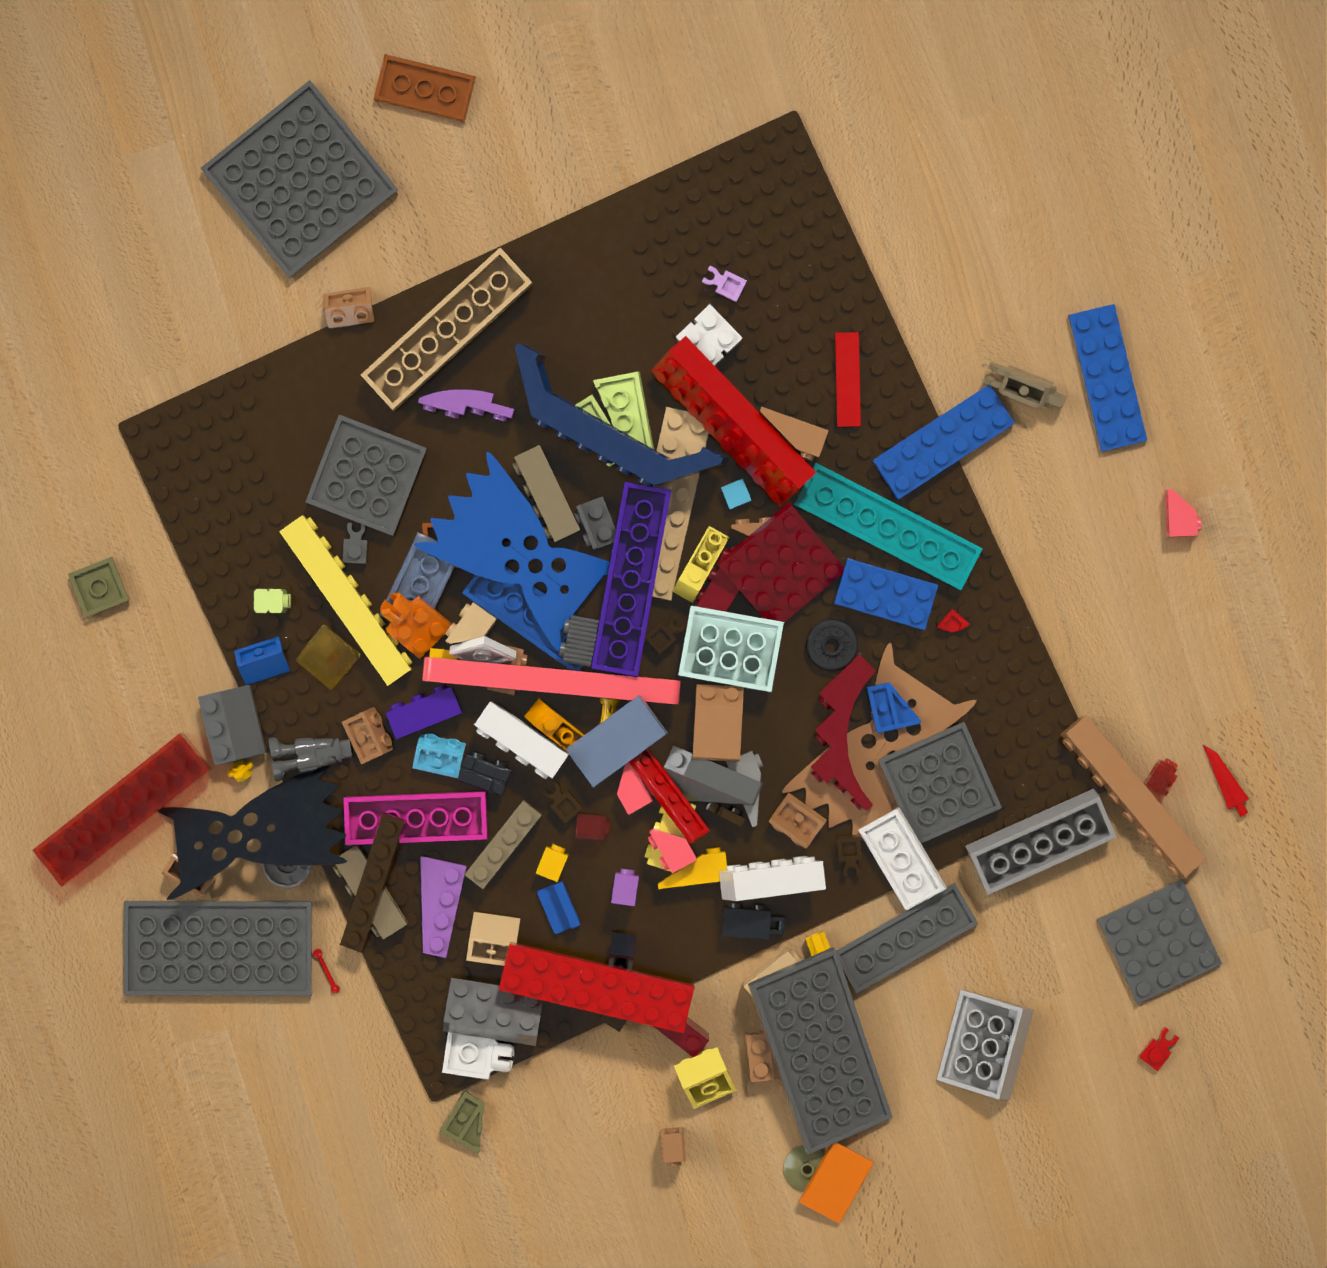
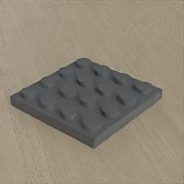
[306,415,427,536]
[878,722,1002,843]
[1097,879,1222,1004]

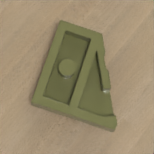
[439,1090,485,1154]

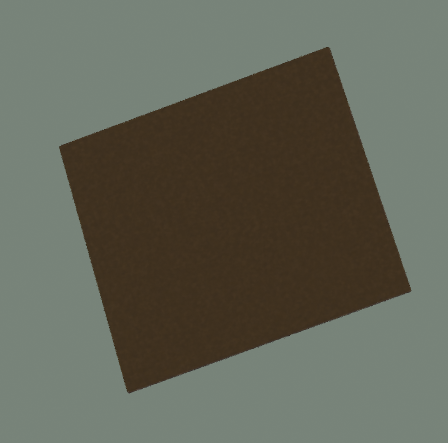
[118,111,1107,1102]

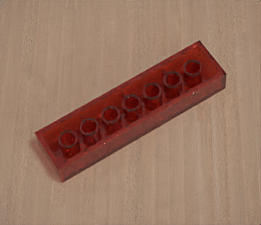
[32,732,212,887]

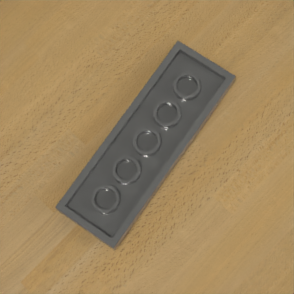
[836,883,978,994]

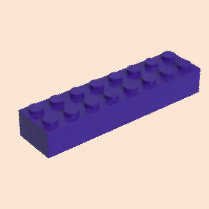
[591,482,671,677]

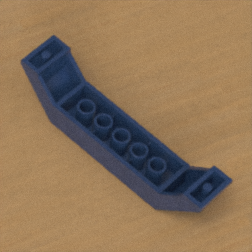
[515,343,729,487]

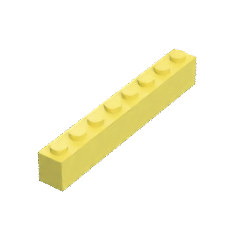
[279,515,413,686]

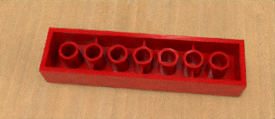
[651,336,816,507]
[499,942,695,1033]

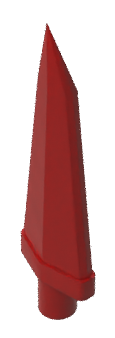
[1203,745,1249,817]

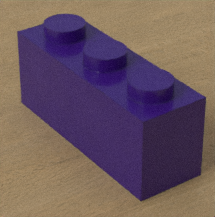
[386,684,463,739]

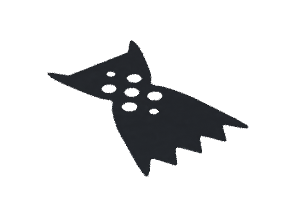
[156,765,347,900]

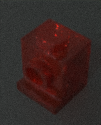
[1144,758,1178,796]

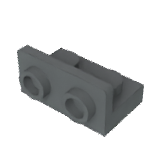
[574,496,616,550]

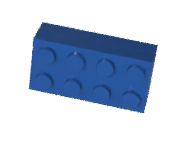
[833,558,938,630]

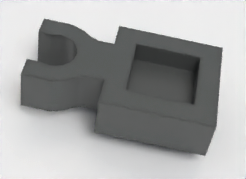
[343,523,368,564]

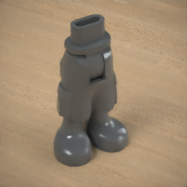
[269,737,352,781]

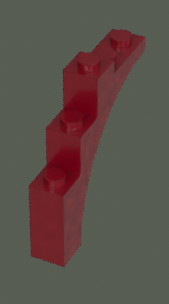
[811,654,876,811]

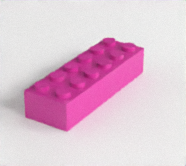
[344,791,488,845]

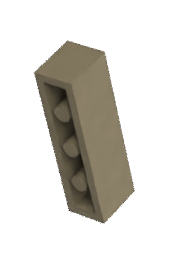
[513,445,581,543]
[465,800,542,889]
[332,844,408,939]

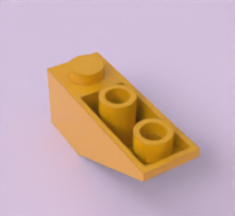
[524,699,584,750]

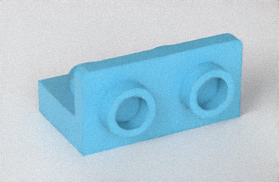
[412,733,466,778]

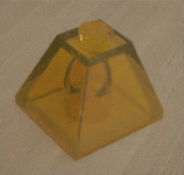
[296,624,362,690]

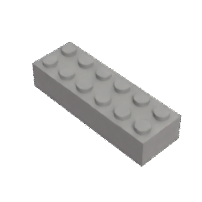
[965,789,1117,895]

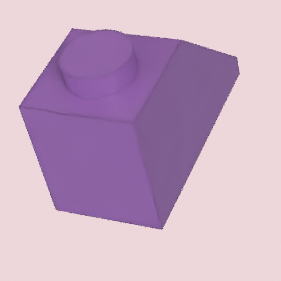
[611,868,639,906]

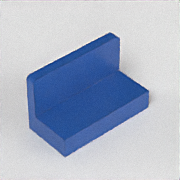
[234,636,290,685]
[537,880,581,934]

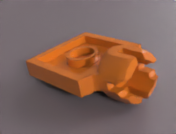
[380,593,452,659]

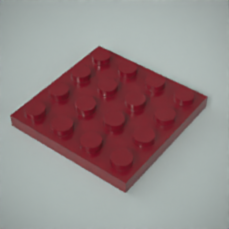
[717,502,844,622]

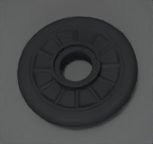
[807,619,858,671]

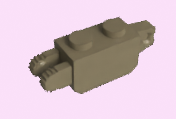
[983,362,1067,409]

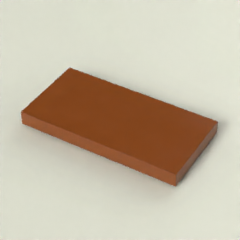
[373,54,476,123]

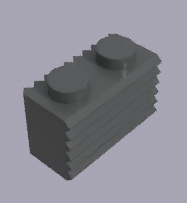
[559,615,599,667]

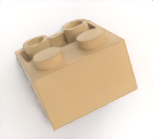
[445,603,498,644]
[466,912,521,966]

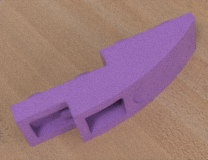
[418,390,515,422]

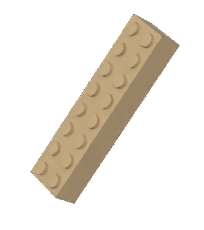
[361,248,533,411]

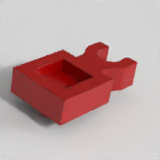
[1138,1026,1179,1071]

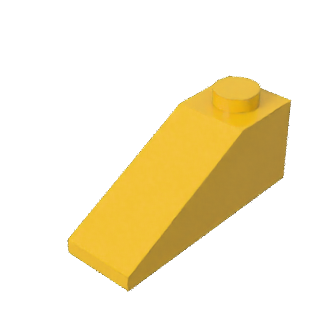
[658,847,727,889]

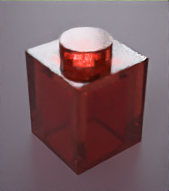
[576,813,610,840]

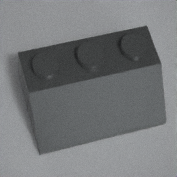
[198,684,267,766]

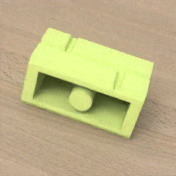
[254,589,291,613]

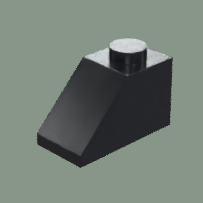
[609,932,636,970]

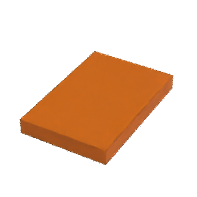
[799,1142,874,1224]

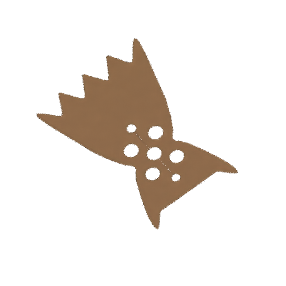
[782,643,976,840]

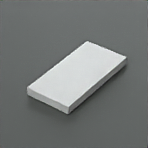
[858,807,947,911]

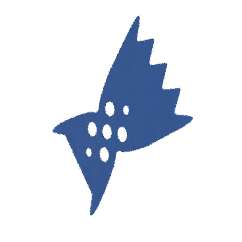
[414,452,610,653]

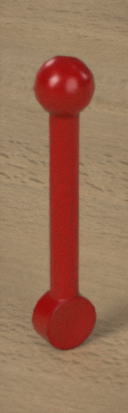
[313,949,340,994]

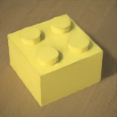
[674,1047,737,1109]

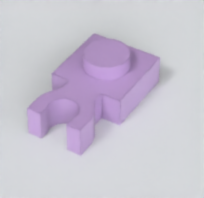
[702,266,747,302]

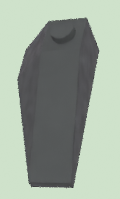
[664,745,763,805]

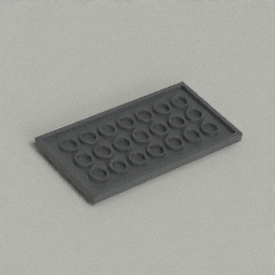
[124,901,312,996]
[748,947,893,1154]

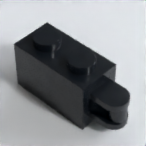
[722,902,787,940]

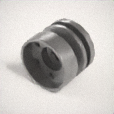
[262,864,313,888]

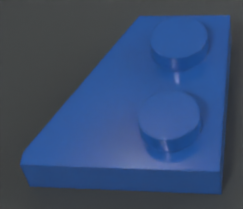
[866,682,921,733]

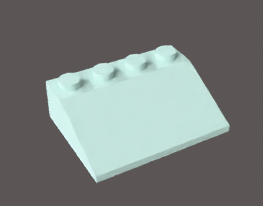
[678,606,784,692]

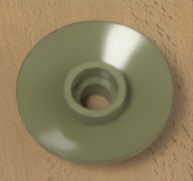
[783,1145,825,1192]

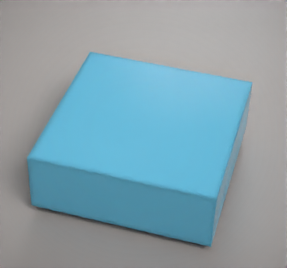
[721,479,751,509]

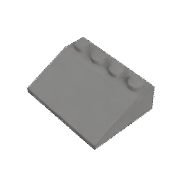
[937,990,1034,1100]

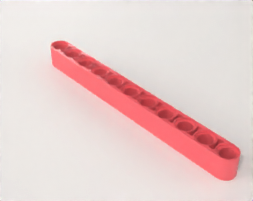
[422,657,681,704]

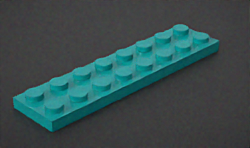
[794,463,983,590]

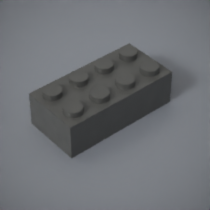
[443,978,543,1046]

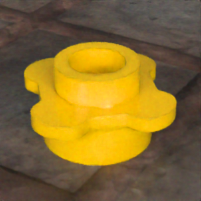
[227,759,253,782]

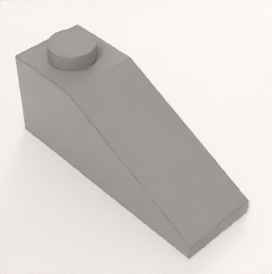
[726,750,763,827]

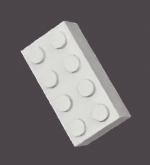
[474,701,569,779]
[719,856,826,901]

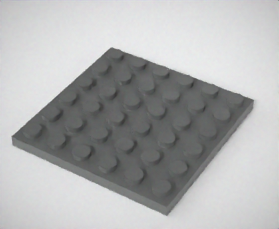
[201,80,399,278]

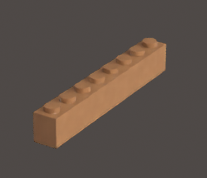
[1060,715,1206,878]

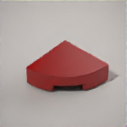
[936,609,970,632]

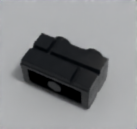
[457,751,511,797]

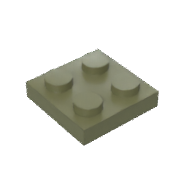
[68,557,130,618]

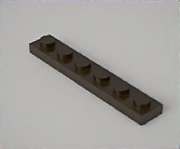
[340,812,406,953]

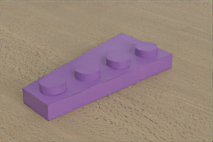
[421,856,467,958]

